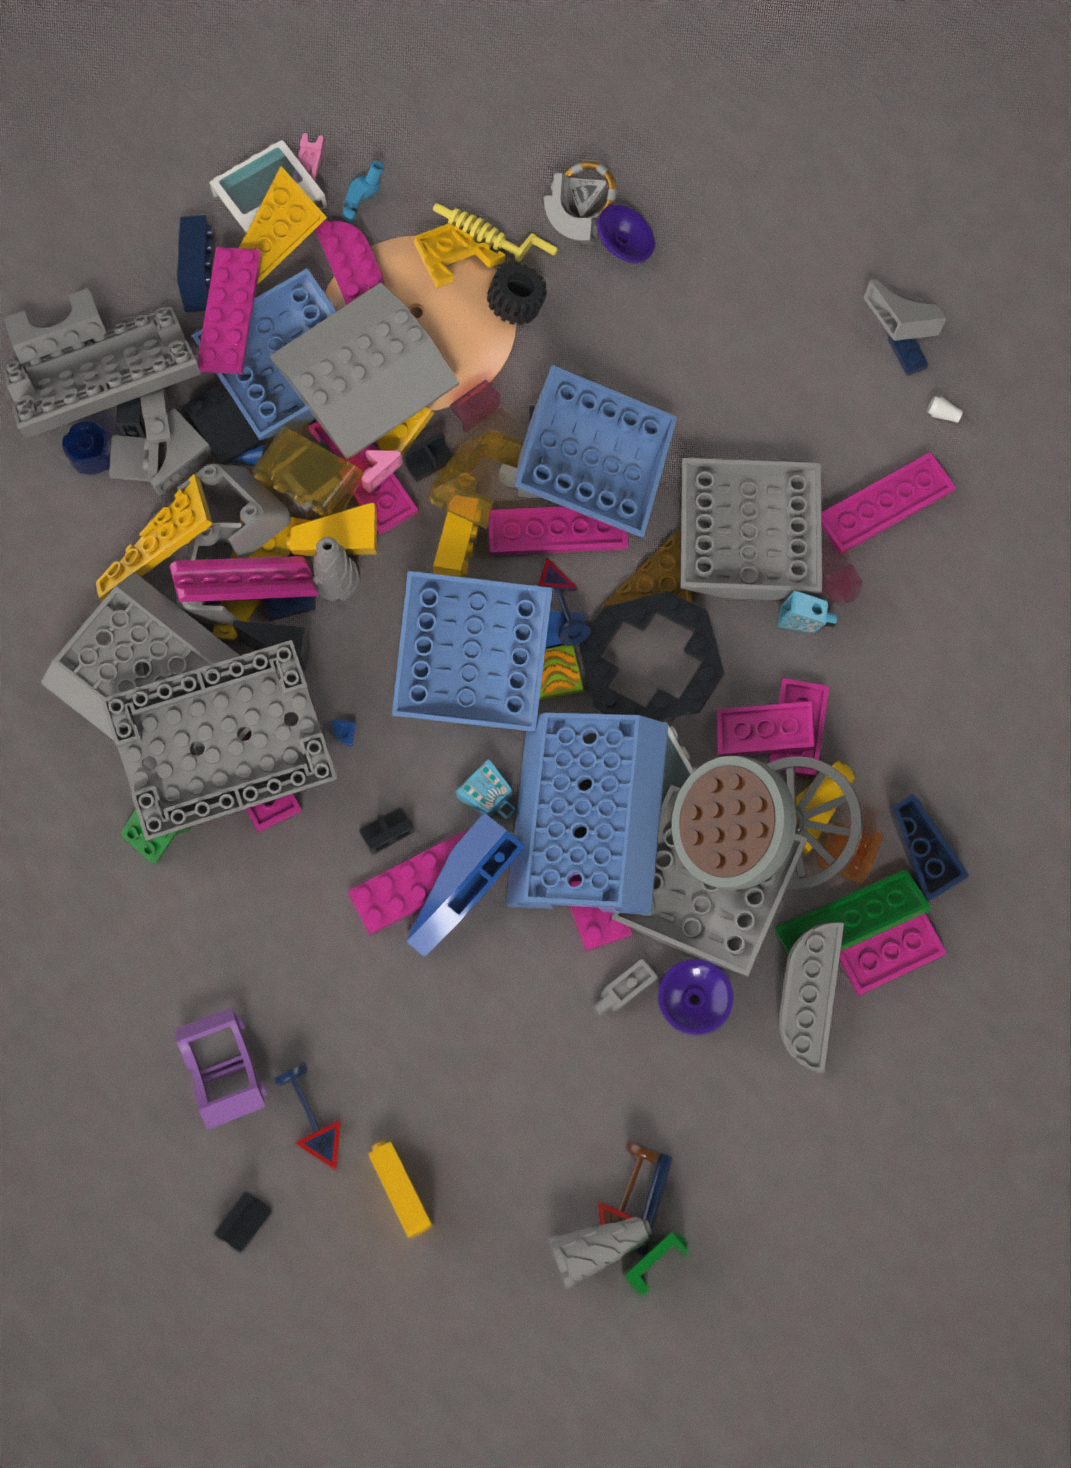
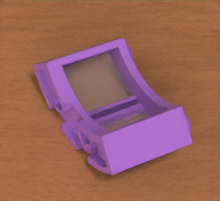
[175,1007,268,1130]

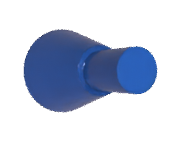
[230,445,272,468]

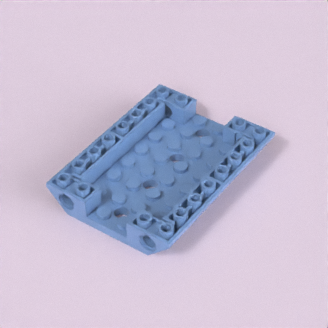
[506,713,669,915]

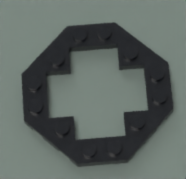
[579,591,725,722]

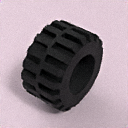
[487,263,547,325]

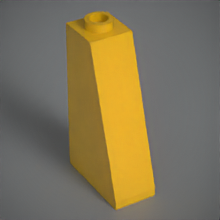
[287,503,377,556]
[796,760,855,856]
[368,1140,434,1239]

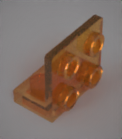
[817,822,884,885]

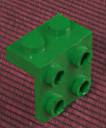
[121,810,192,863]

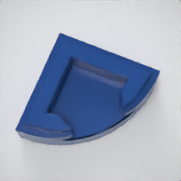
[332,719,356,747]

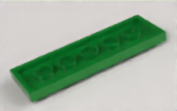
[774,869,931,956]

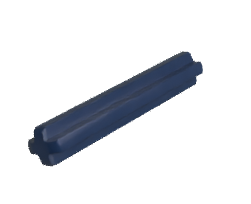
[633,1153,673,1256]

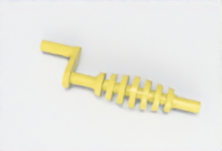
[433,203,558,262]

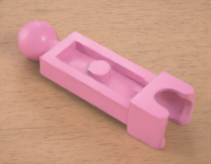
[293,133,325,184]

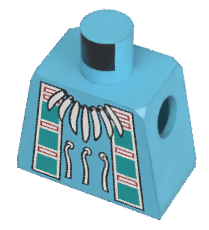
[777,591,837,633]
[456,760,515,819]

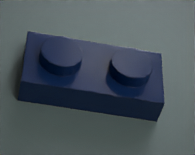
[888,335,929,376]
[264,596,315,621]

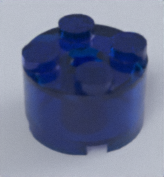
[62,421,111,475]

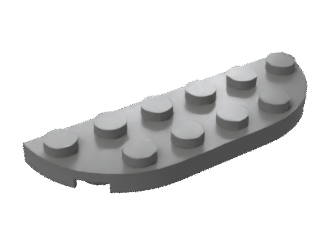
[779,922,844,1073]

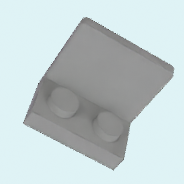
[109,435,159,482]

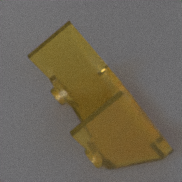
[428,431,523,529]

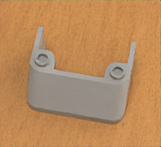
[177,464,291,558]
[176,523,244,625]

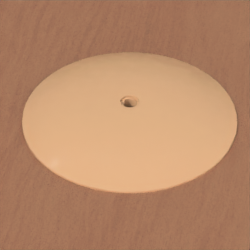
[325,236,516,411]

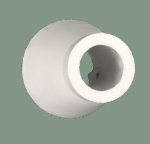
[927,396,963,423]

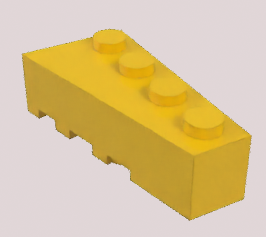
[433,493,483,578]

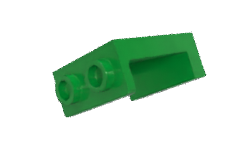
[622,1232,690,1297]

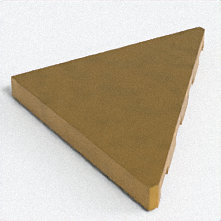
[602,528,692,608]

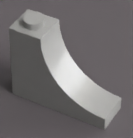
[864,280,946,341]
[150,408,213,496]

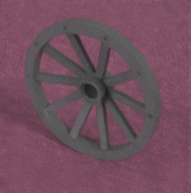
[767,756,863,889]

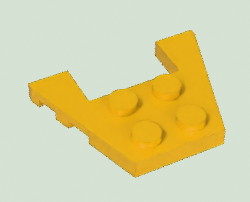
[414,223,506,288]

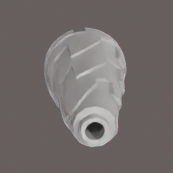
[313,537,360,602]
[548,1216,653,1289]

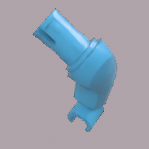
[342,161,385,223]

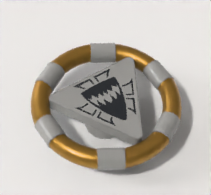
[564,161,617,221]

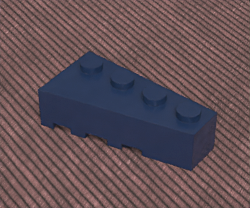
[177,215,213,312]
[890,794,970,902]

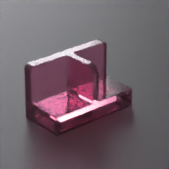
[450,379,500,432]
[820,563,863,604]

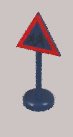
[538,558,591,646]
[273,1063,341,1171]

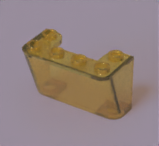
[251,427,364,518]

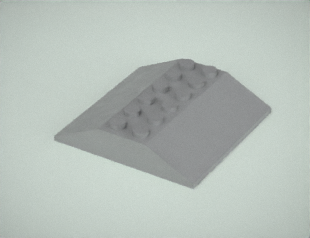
[269,283,459,460]
[680,458,822,600]
[612,785,808,977]

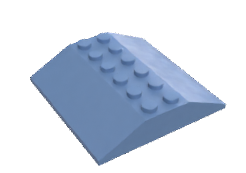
[192,268,337,440]
[514,365,677,538]
[392,571,552,732]

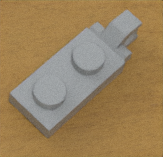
[594,958,658,1016]

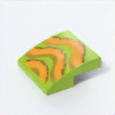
[539,645,583,700]

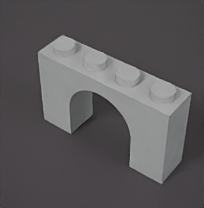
[4,288,106,364]

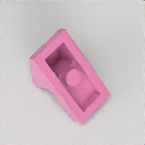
[361,450,403,493]

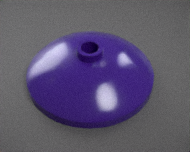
[597,204,655,264]
[658,959,734,1035]

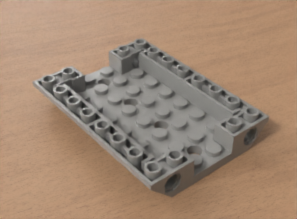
[3,307,200,439]
[40,572,250,770]
[101,640,337,841]

